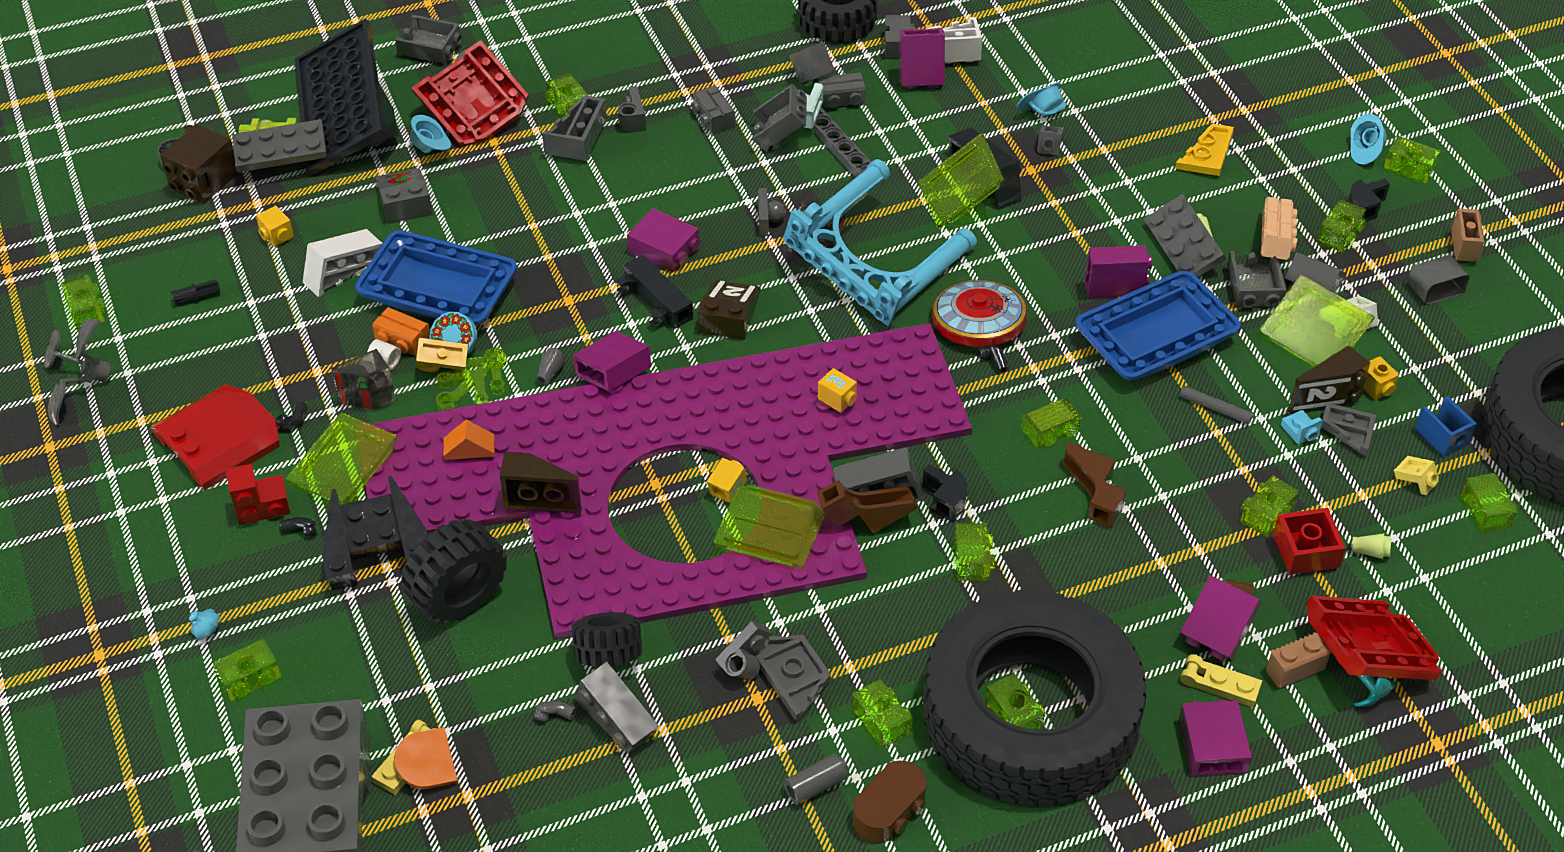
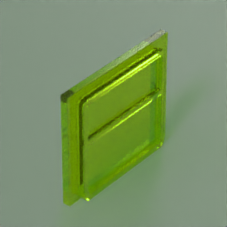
[918,133,1004,228]
[1259,275,1375,366]
[285,412,398,505]
[713,485,826,569]

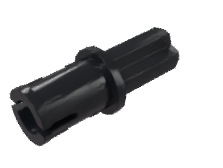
[171,280,220,306]

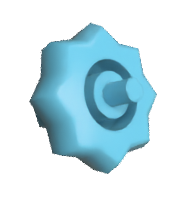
[189,608,220,640]

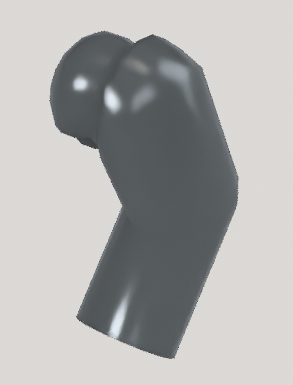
[534,700,577,722]

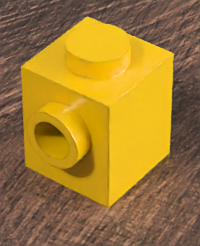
[256,206,294,247]
[1363,356,1399,400]

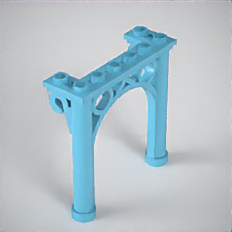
[783,159,977,326]

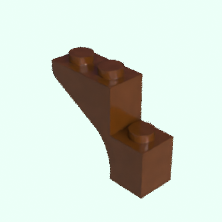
[1063,442,1126,528]
[817,480,918,533]

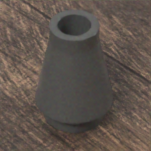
[535,348,565,385]

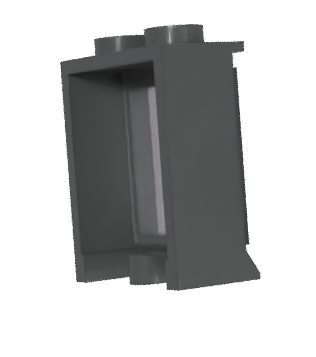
[395,14,462,66]
[752,84,807,152]
[1226,251,1286,308]

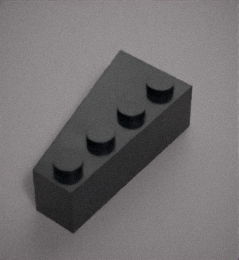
[948,128,1021,210]

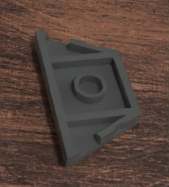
[753,635,831,721]

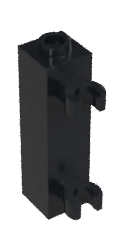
[616,255,693,329]

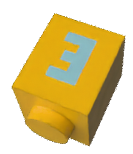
[818,368,857,413]
[707,458,747,504]

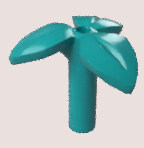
[1353,675,1395,707]

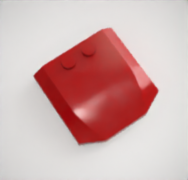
[411,40,529,146]
[150,384,280,491]
[1307,595,1442,680]

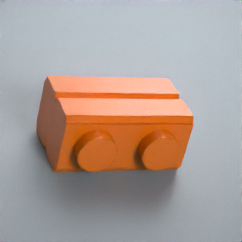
[372,307,430,356]

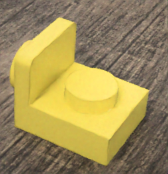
[1394,456,1439,495]

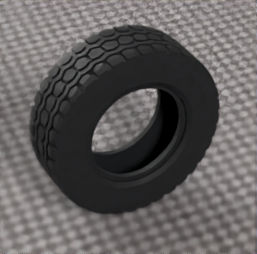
[1481,327,1564,506]
[923,590,1146,808]

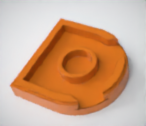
[393,727,457,789]

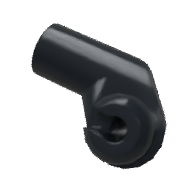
[276,402,308,431]

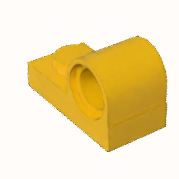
[416,338,468,372]

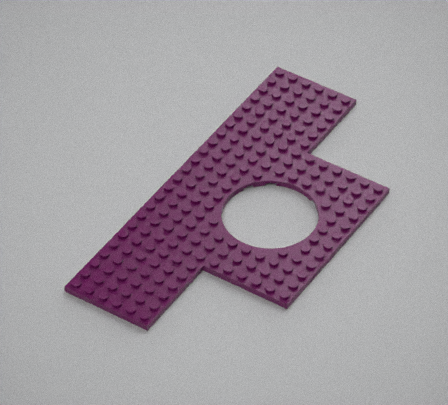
[356,323,972,640]

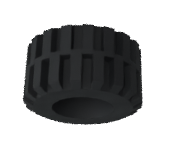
[571,612,642,667]

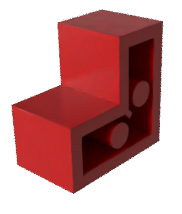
[226,464,291,525]

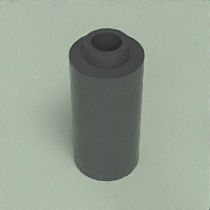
[783,754,848,805]

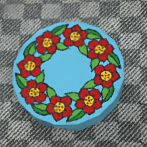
[430,312,477,355]

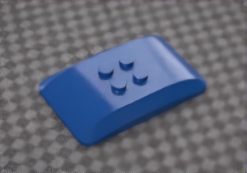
[355,230,517,325]
[1076,271,1241,380]

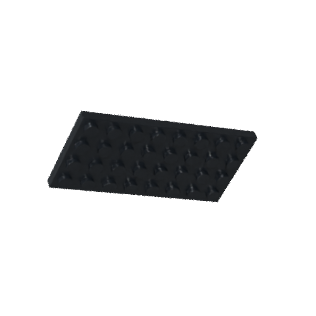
[295,18,386,176]

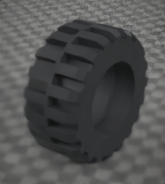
[798,0,878,43]
[401,519,507,623]

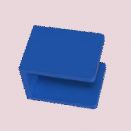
[1416,396,1477,457]

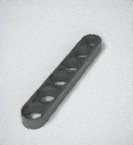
[811,108,871,178]

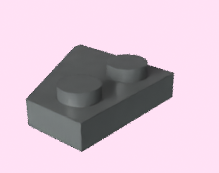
[1321,403,1376,456]

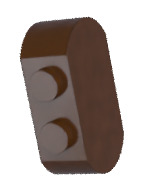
[852,761,926,843]

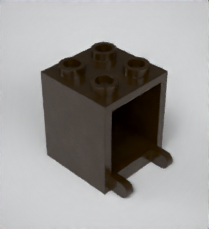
[160,124,239,204]

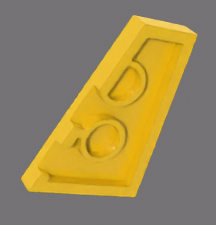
[1175,124,1234,176]

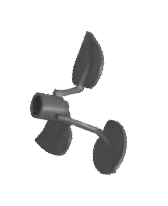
[44,318,111,426]

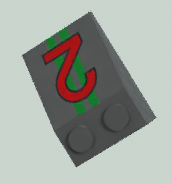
[375,168,433,224]

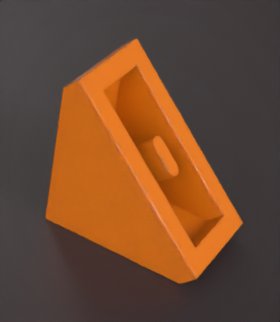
[443,419,495,460]

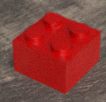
[1273,508,1346,575]

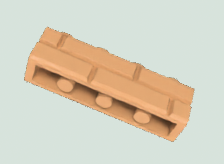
[1261,197,1297,260]

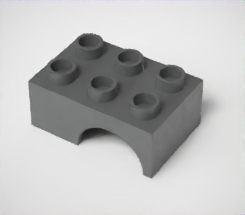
[236,699,371,852]

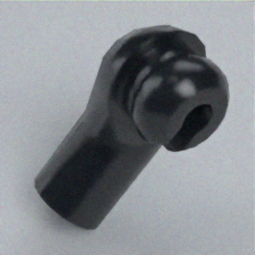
[978,345,1009,372]
[280,517,317,536]

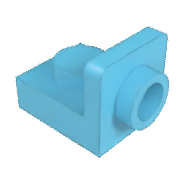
[1281,410,1323,445]

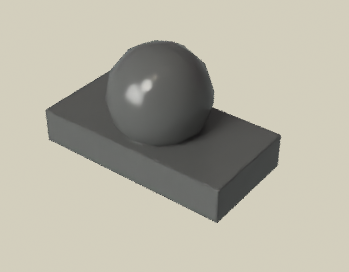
[758,188,786,236]

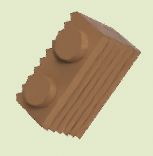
[1451,208,1485,262]
[1266,633,1331,688]

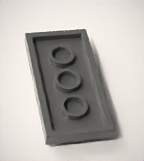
[232,119,327,173]
[1144,194,1227,278]

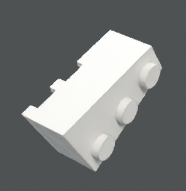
[926,17,982,64]
[303,229,383,297]

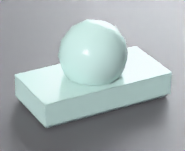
[804,83,823,129]

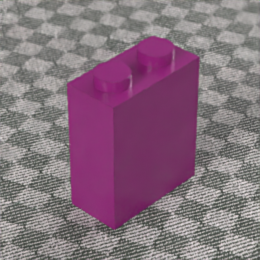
[899,28,945,89]
[627,208,700,272]
[1084,245,1152,298]
[573,331,652,391]
[1180,575,1262,661]
[1179,700,1252,776]

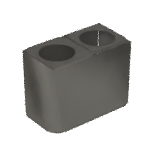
[789,41,835,84]
[1407,254,1469,305]

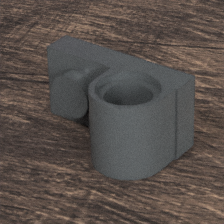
[618,86,646,132]
[715,621,771,680]

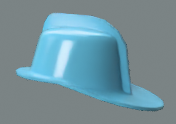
[1017,82,1066,116]
[1351,114,1386,165]
[410,115,451,153]

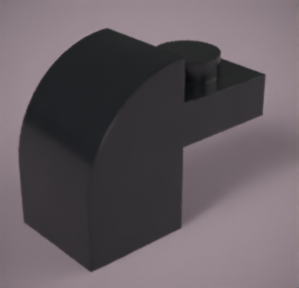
[1346,178,1390,225]
[922,464,967,523]

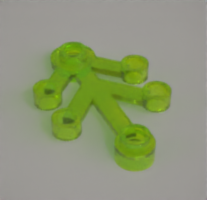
[436,347,507,411]

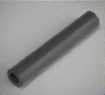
[1180,385,1254,424]

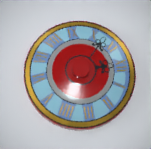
[932,280,1027,347]

